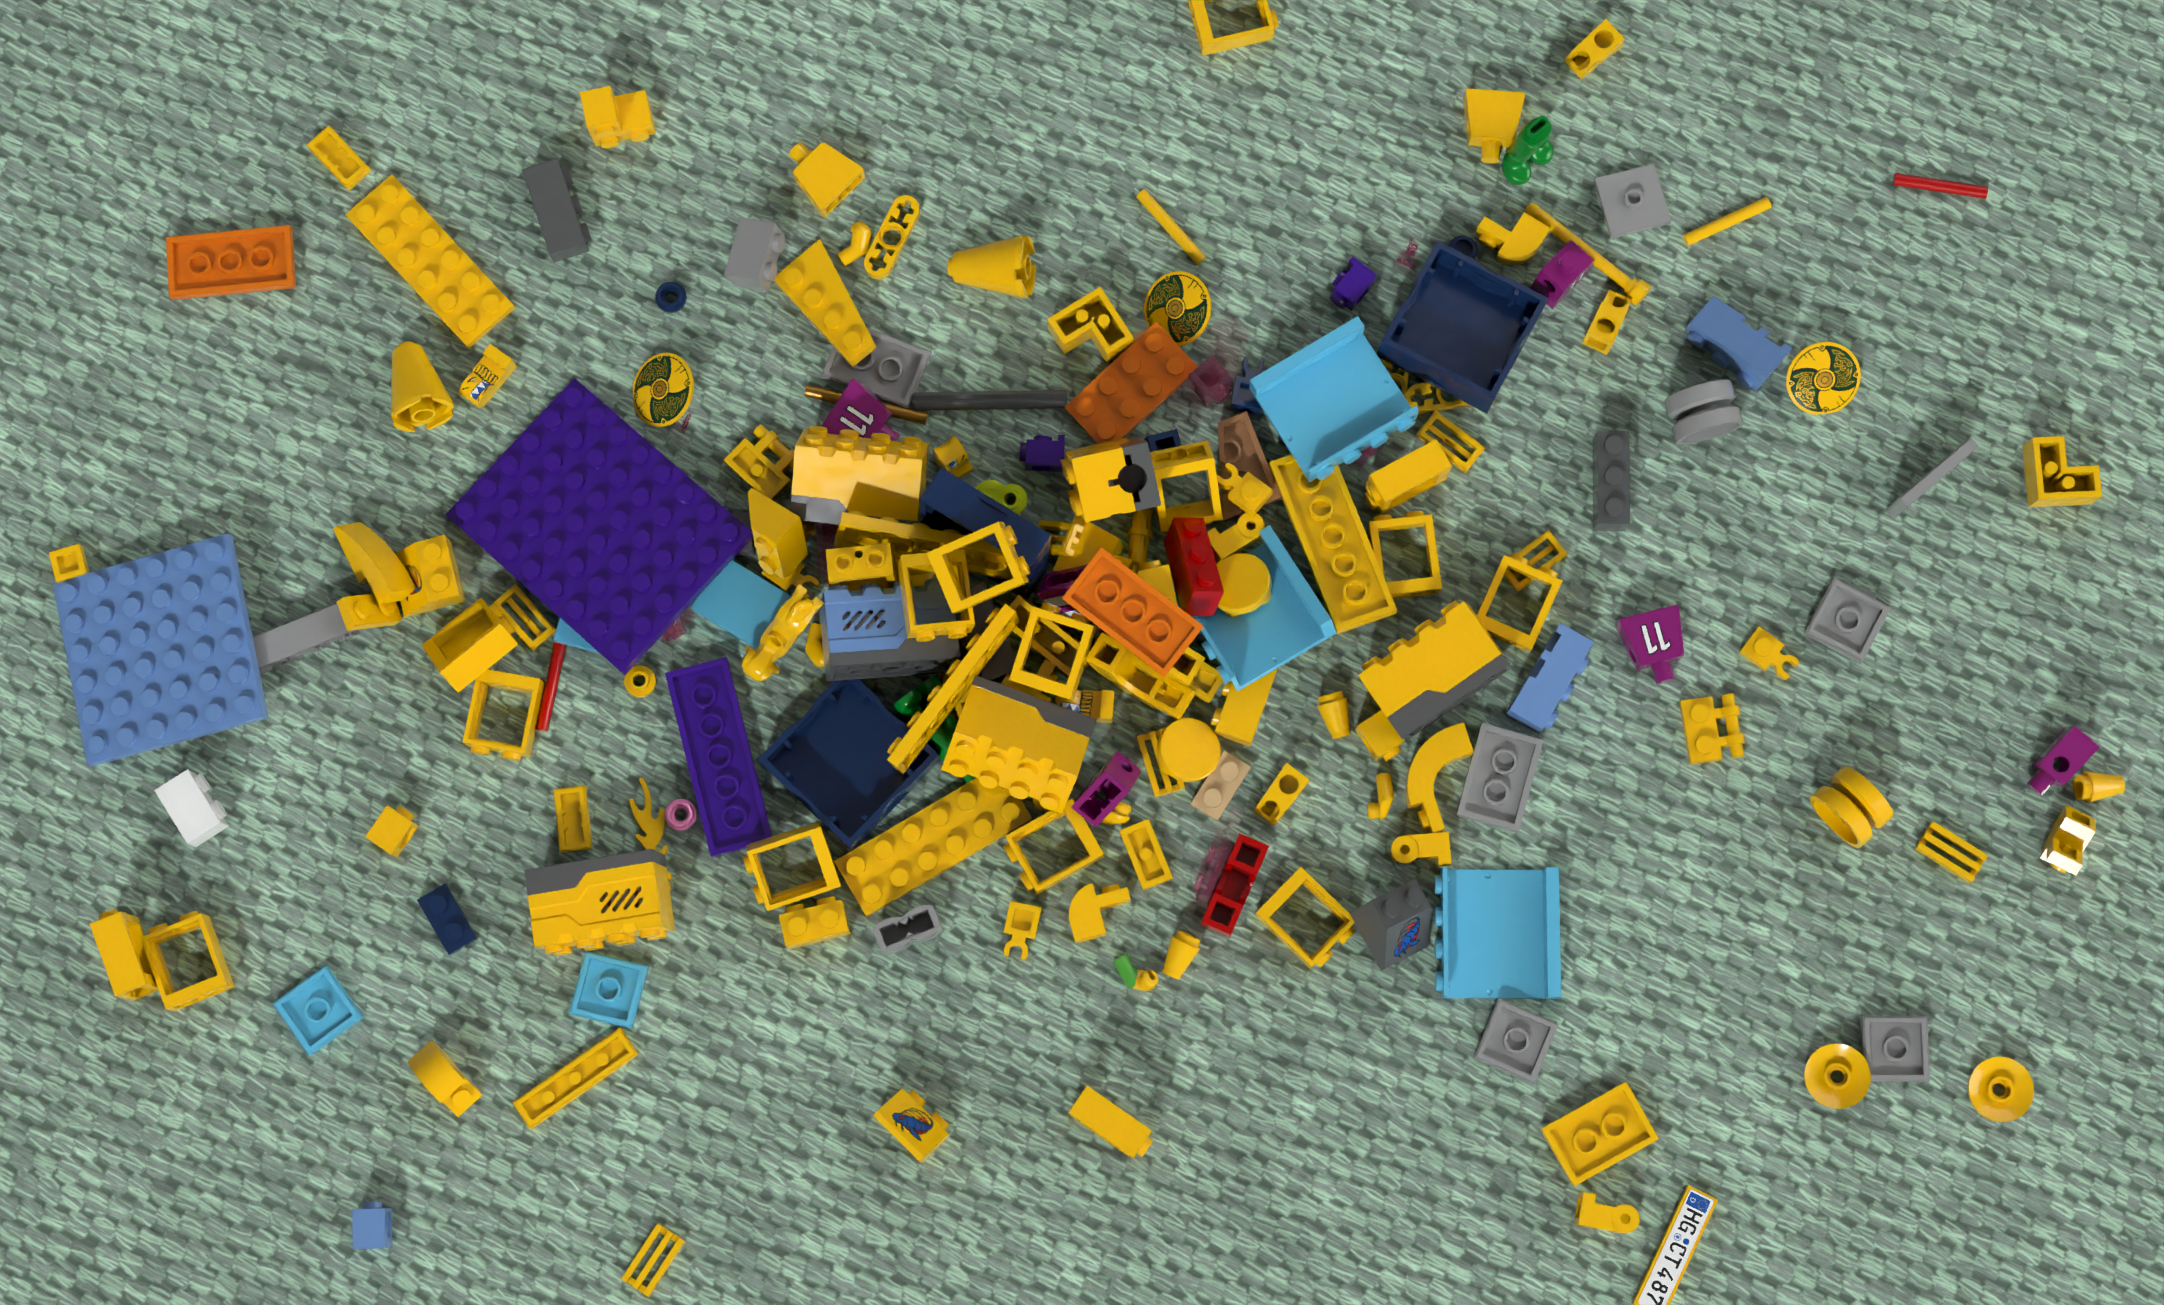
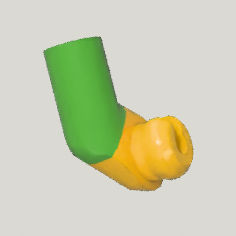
[1113,954,1159,991]

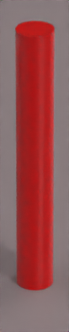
[1893,173,1988,199]
[535,642,567,732]

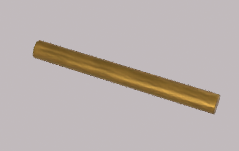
[804,384,929,425]

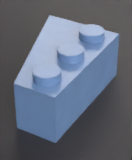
[1685,296,1792,391]
[1506,623,1594,733]

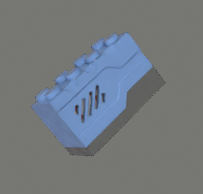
[819,579,960,681]

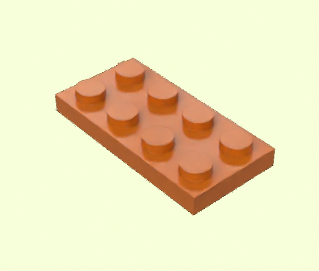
[166,225,296,300]
[1064,322,1200,444]
[1062,547,1204,677]

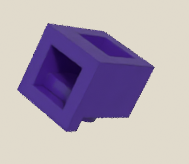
[1329,257,1377,311]
[1019,435,1065,472]

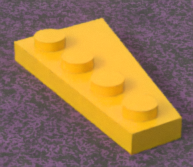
[774,239,877,367]

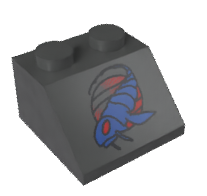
[1350,879,1431,971]

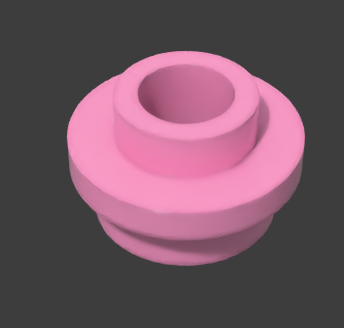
[665,799,697,831]

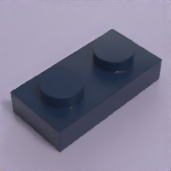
[417,883,478,956]

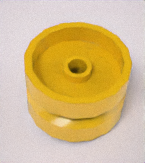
[1809,766,1894,848]

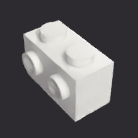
[154,769,228,847]

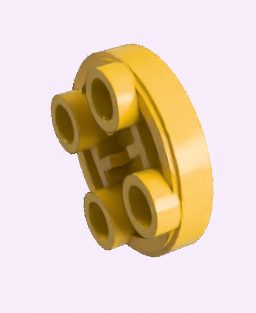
[1217,553,1272,617]
[1157,718,1221,782]

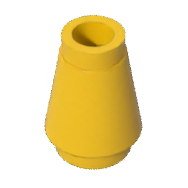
[1317,690,1351,739]
[2073,771,2125,803]
[1162,929,1201,980]

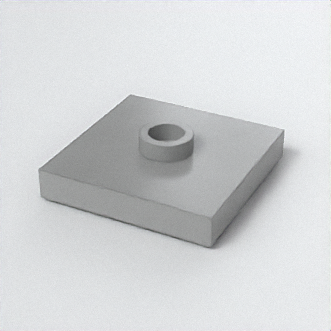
[1593,164,1671,239]
[1803,578,1891,664]
[1473,998,1559,1084]
[1860,1016,1930,1082]

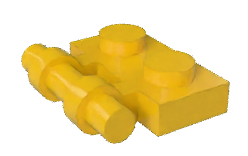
[724,424,795,501]
[1679,693,1745,765]

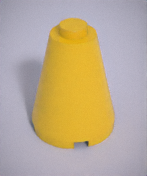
[947,235,1036,298]
[391,341,454,432]

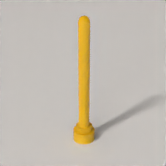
[1526,203,1652,306]

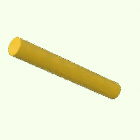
[1136,189,1206,265]
[1682,197,1771,246]

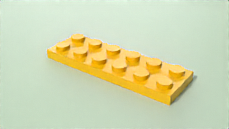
[345,174,515,349]
[1269,454,1397,634]
[834,511,1013,580]
[887,604,1019,774]
[834,778,1033,917]

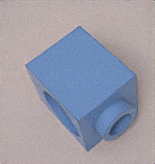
[352,1202,392,1249]

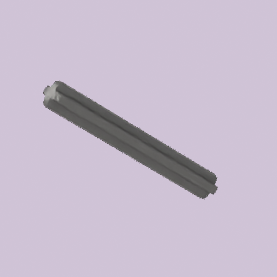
[912,390,1068,411]

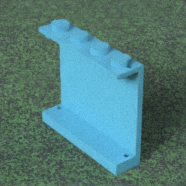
[1249,316,1419,482]
[1173,525,1337,692]
[1434,867,1561,999]

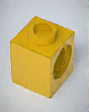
[1355,710,1405,762]
[365,805,419,858]

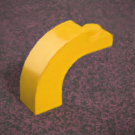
[1085,633,1195,720]
[1405,722,1474,833]

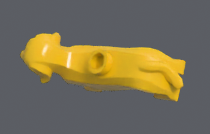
[741,584,824,682]

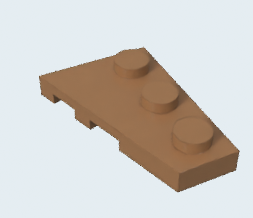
[1218,411,1282,522]

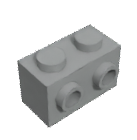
[724,217,785,292]

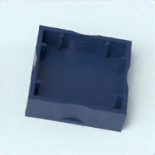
[1376,241,1549,414]
[920,467,1051,599]
[757,679,941,851]

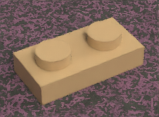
[1190,750,1251,822]

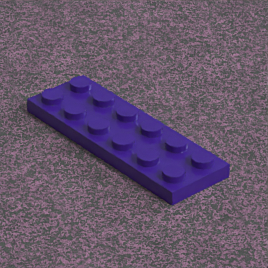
[665,657,773,858]

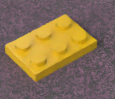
[1540,1082,1659,1187]

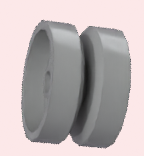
[1664,380,1744,445]

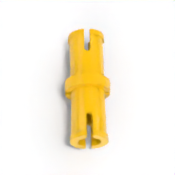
[1127,507,1154,565]

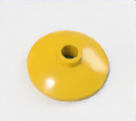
[1804,1043,1871,1109]
[1968,1057,2034,1122]

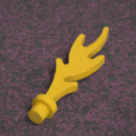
[629,777,673,891]

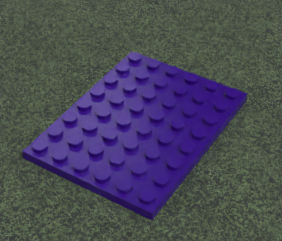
[445,378,753,676]

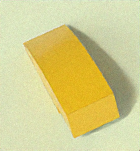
[333,522,416,605]

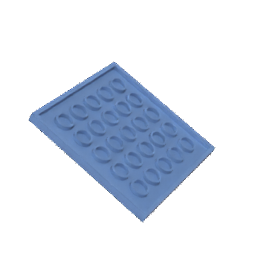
[53,534,269,766]

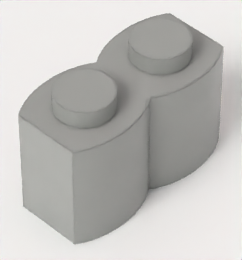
[872,905,943,954]

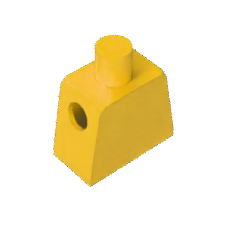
[1463,88,1525,164]
[789,142,865,218]
[1053,515,1134,572]

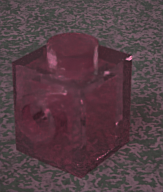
[1188,355,1233,407]

